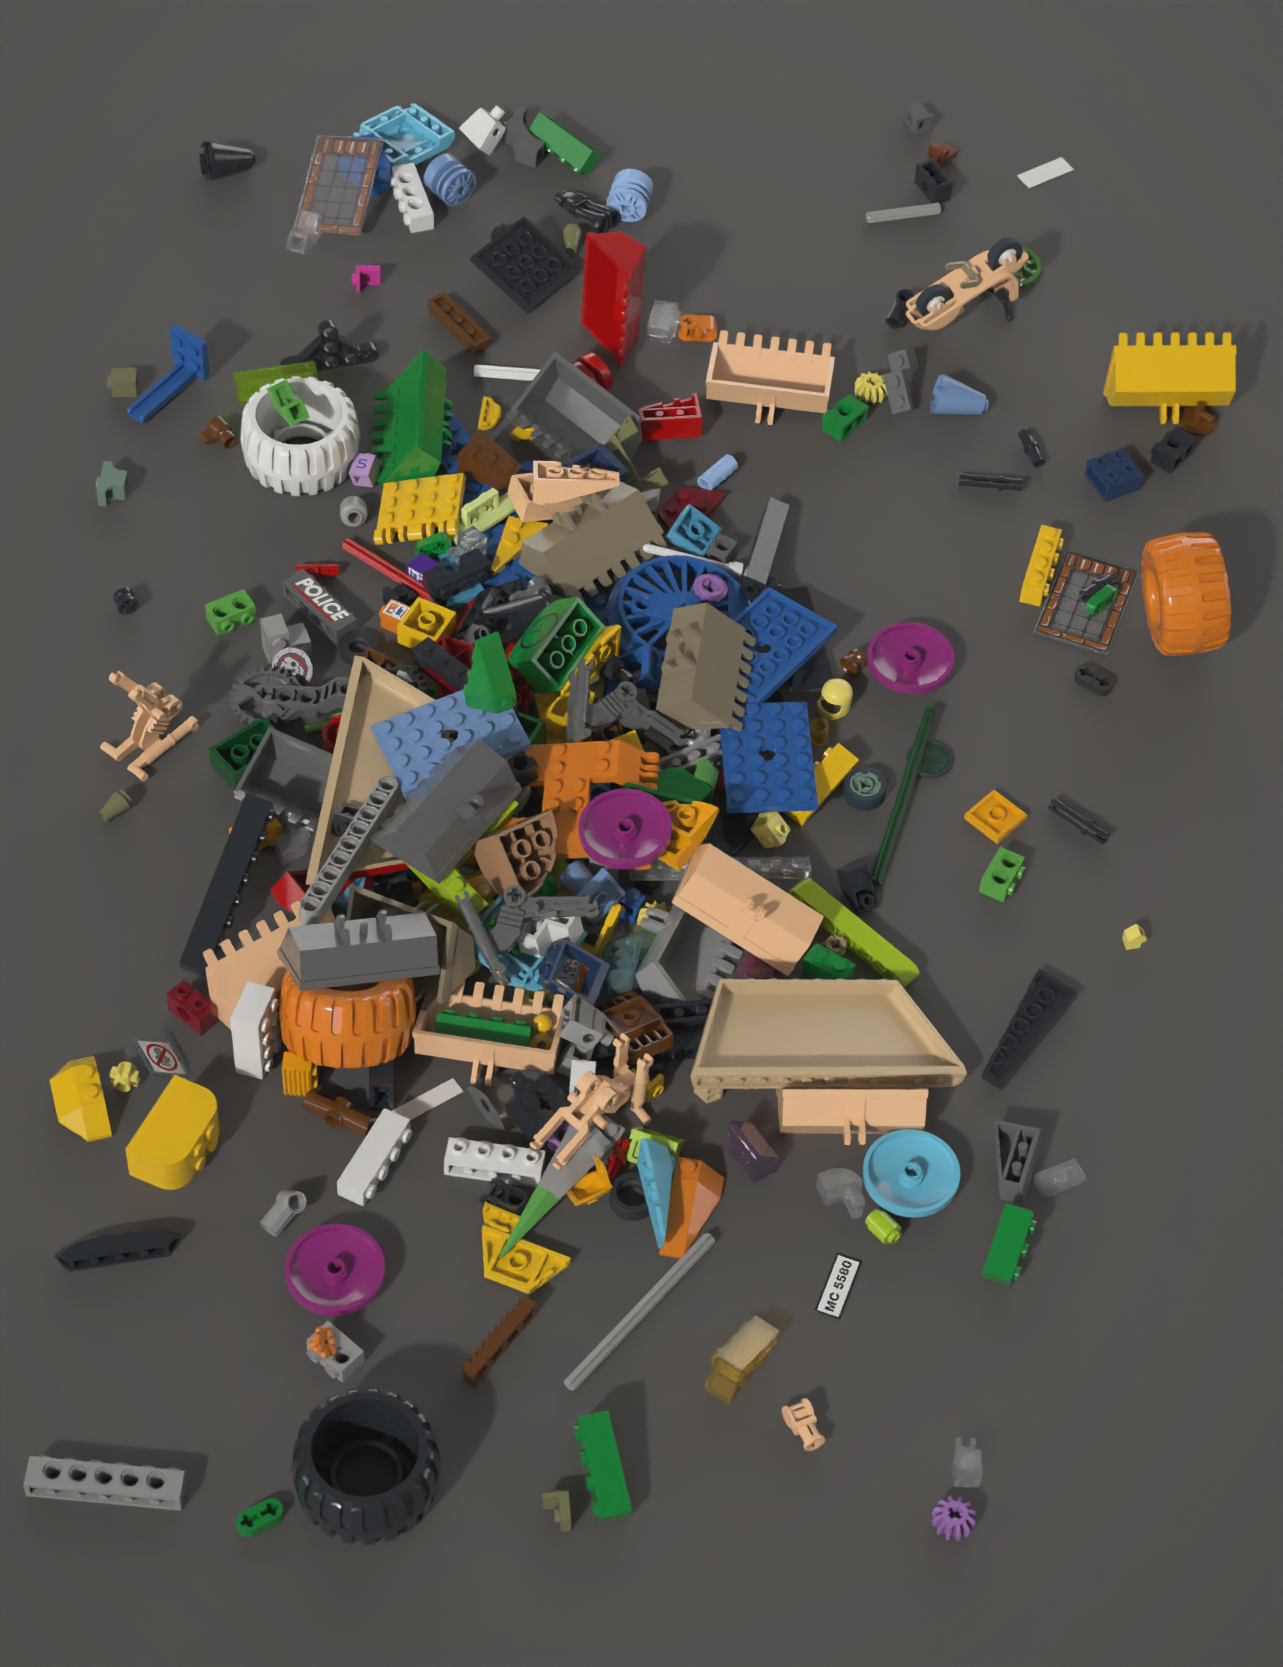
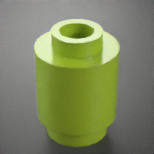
[865,1209,901,1245]

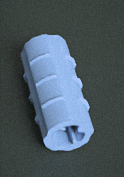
[697,454,738,490]

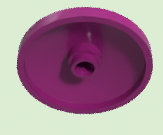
[867,622,954,694]
[578,789,672,869]
[285,1224,385,1316]

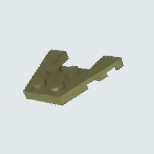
[585,416,669,493]

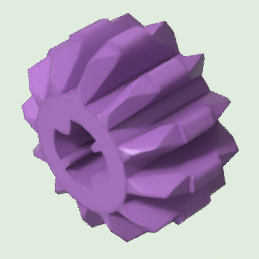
[932,1496,976,1542]

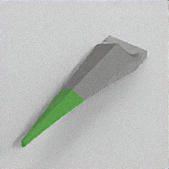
[500,1114,626,1258]

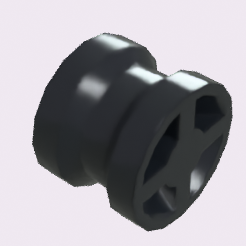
[113,587,139,615]

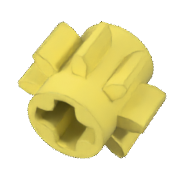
[109,1062,140,1092]

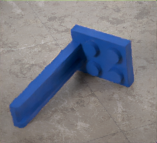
[127,324,210,424]

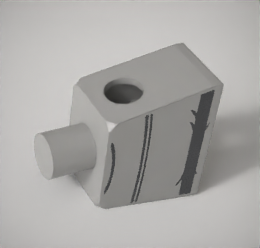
[559,994,614,1050]

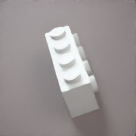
[337,1108,412,1206]
[444,1137,545,1188]

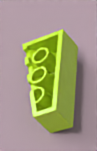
[406,863,488,927]

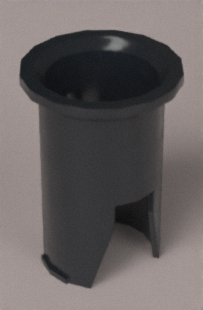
[477,588,555,645]

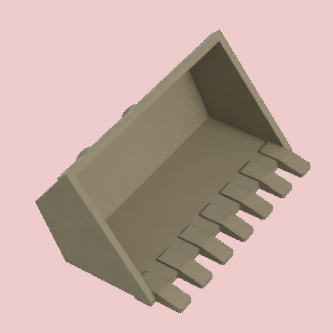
[519,482,667,602]
[653,603,756,731]

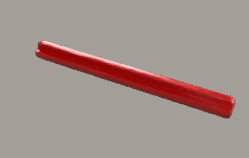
[342,538,445,606]

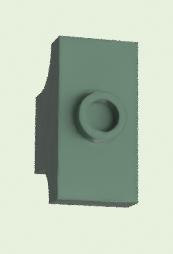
[96,461,129,507]

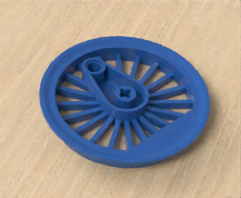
[607,556,751,663]

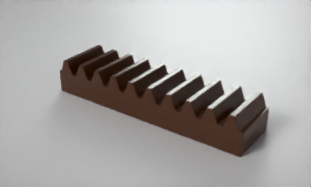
[427,292,491,354]
[463,1297,536,1387]

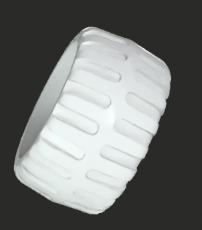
[240,376,360,496]

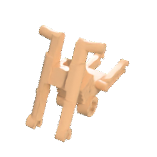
[100,671,199,782]
[530,1033,654,1170]

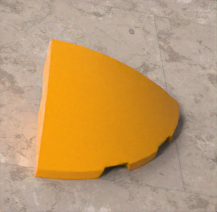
[658,800,719,871]

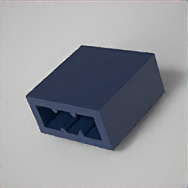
[1084,448,1144,502]

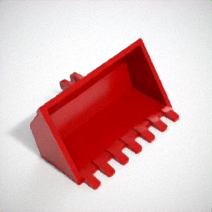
[581,232,646,369]

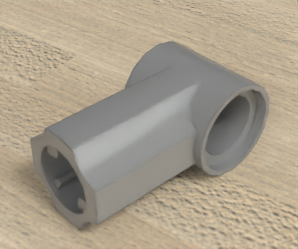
[260,1189,307,1237]

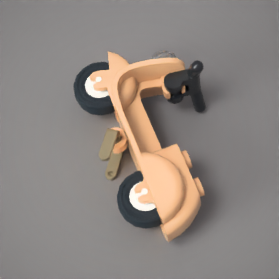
[906,237,1029,330]

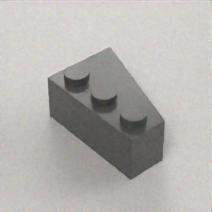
[994,1120,1042,1204]

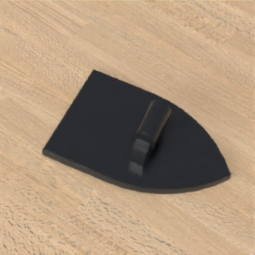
[366,873,423,903]

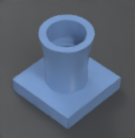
[560,861,626,926]

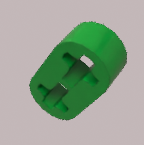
[415,532,452,558]
[1084,584,1119,617]
[236,1498,284,1537]

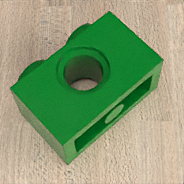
[822,394,869,442]

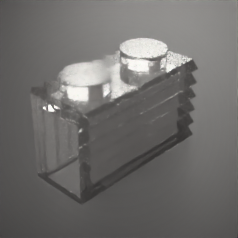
[647,300,681,344]

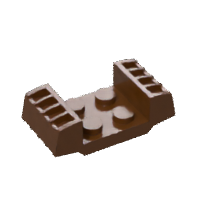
[595,990,674,1065]

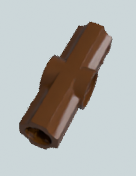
[302,1089,376,1137]

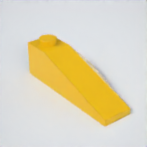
[561,625,621,695]

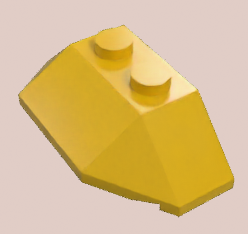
[49,1056,112,1142]

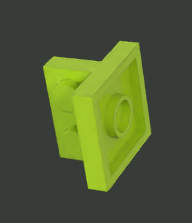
[626,1126,686,1174]

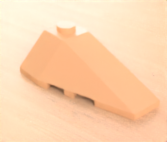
[533,461,620,505]

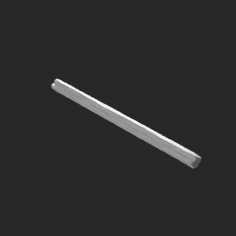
[564,1233,715,1391]

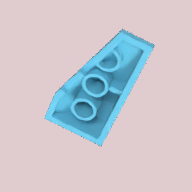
[637,1138,675,1248]

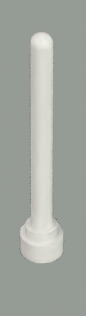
[643,544,743,580]

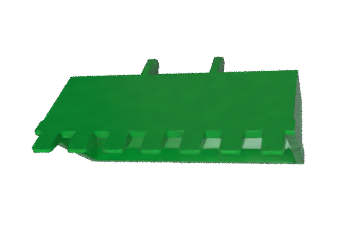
[370,350,454,486]

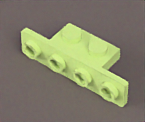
[451,488,516,547]

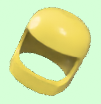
[817,678,853,720]

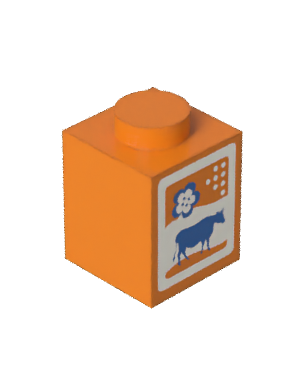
[379,599,410,634]

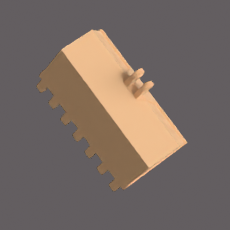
[203,901,335,1030]

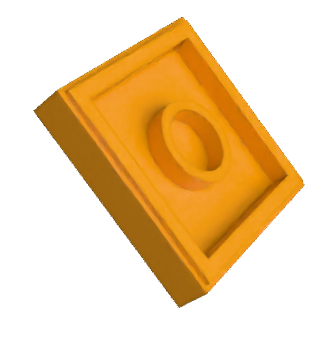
[964,790,1028,844]

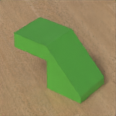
[266,380,310,426]
[694,758,719,800]

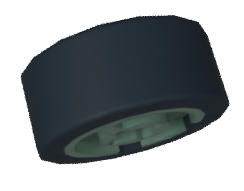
[843,768,886,811]

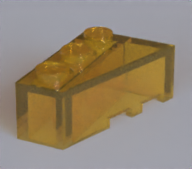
[704,1315,780,1405]

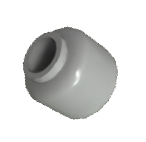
[340,496,368,527]

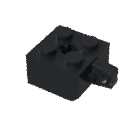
[505,1070,572,1142]

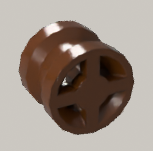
[839,649,867,676]

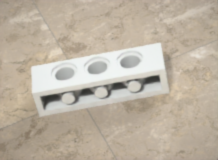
[391,163,434,233]

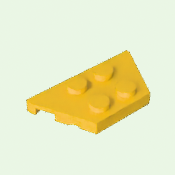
[482,1225,571,1294]

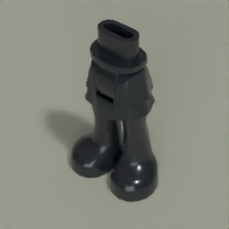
[554,190,621,234]

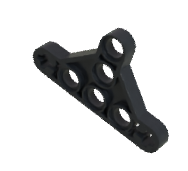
[280,320,379,377]

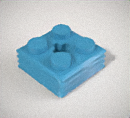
[665,504,722,557]

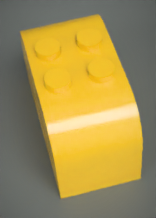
[125,1075,220,1190]

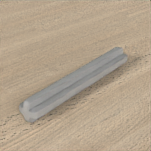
[865,203,941,224]

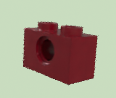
[166,979,218,1036]

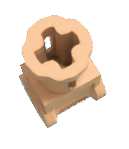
[782,1398,826,1451]

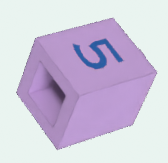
[349,453,381,488]

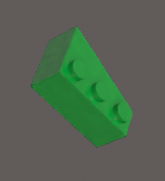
[982,1203,1037,1286]

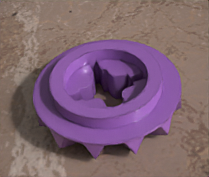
[693,574,728,603]

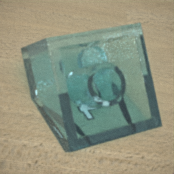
[602,932,646,996]

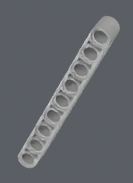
[299,776,398,926]

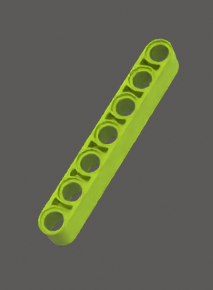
[788,877,919,988]

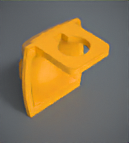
[566,1154,612,1206]

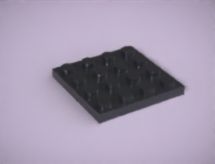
[470,216,581,314]

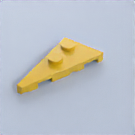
[491,516,548,576]

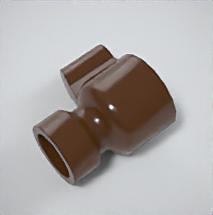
[199,416,238,449]

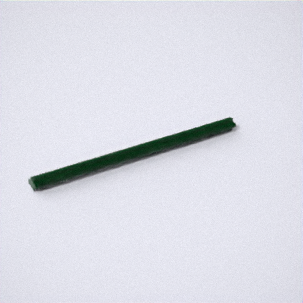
[871,706,936,886]

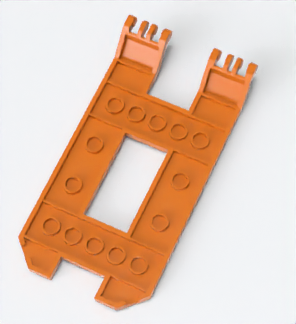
[465,740,660,870]

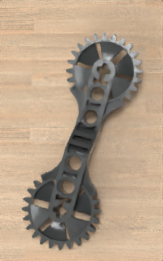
[229,663,429,729]

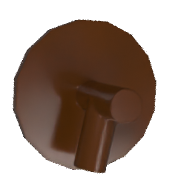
[1178,401,1218,436]

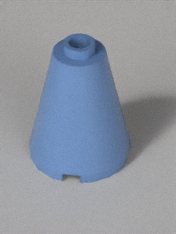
[930,374,989,415]

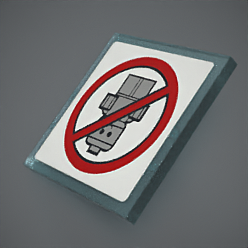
[132,1038,189,1079]

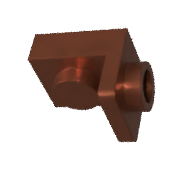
[928,142,957,167]

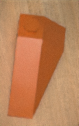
[659,1157,724,1258]

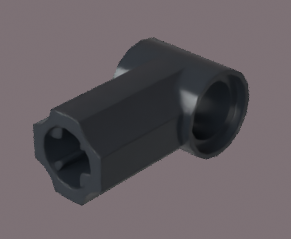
[886,289,914,329]

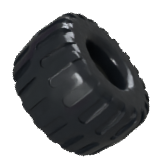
[292,1387,441,1545]

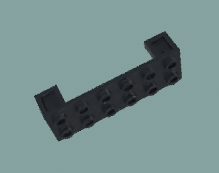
[766,576,834,691]

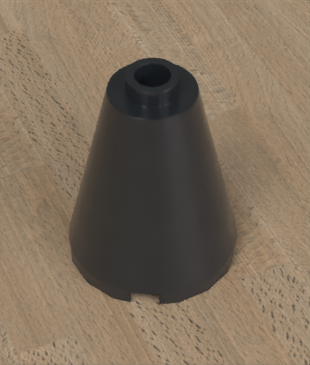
[199,140,256,180]

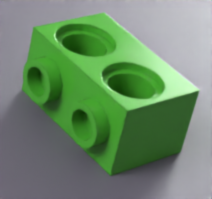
[205,589,257,636]
[979,847,1026,903]

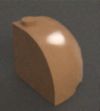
[471,810,557,902]

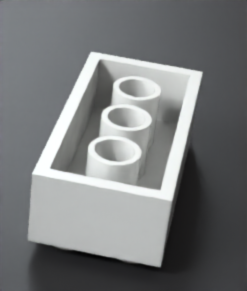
[230,981,282,1080]

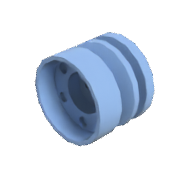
[607,169,653,222]

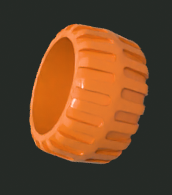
[1141,532,1231,656]
[279,970,416,1069]

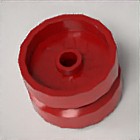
[570,352,613,391]

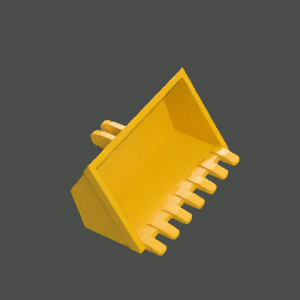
[1103,332,1236,424]

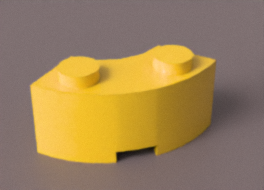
[539,691,595,734]

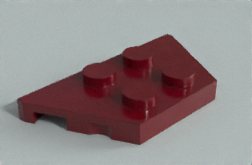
[657,487,726,532]

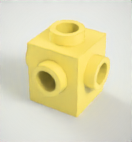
[751,812,791,848]

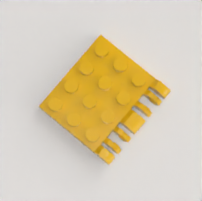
[374,473,466,545]

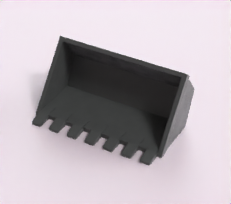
[234,727,333,832]
[277,909,440,991]

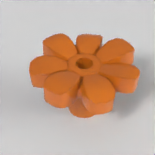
[309,1326,337,1359]

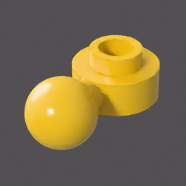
[530,1013,553,1050]

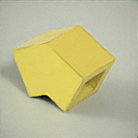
[1122,923,1147,950]

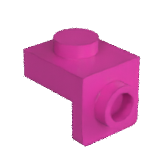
[352,265,381,293]

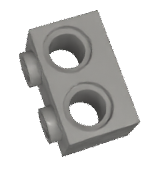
[306,1321,365,1383]

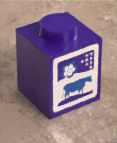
[407,552,440,583]

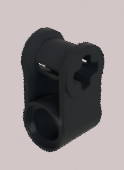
[479,1178,527,1216]

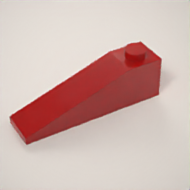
[270,870,337,919]

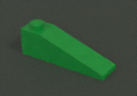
[463,631,518,714]

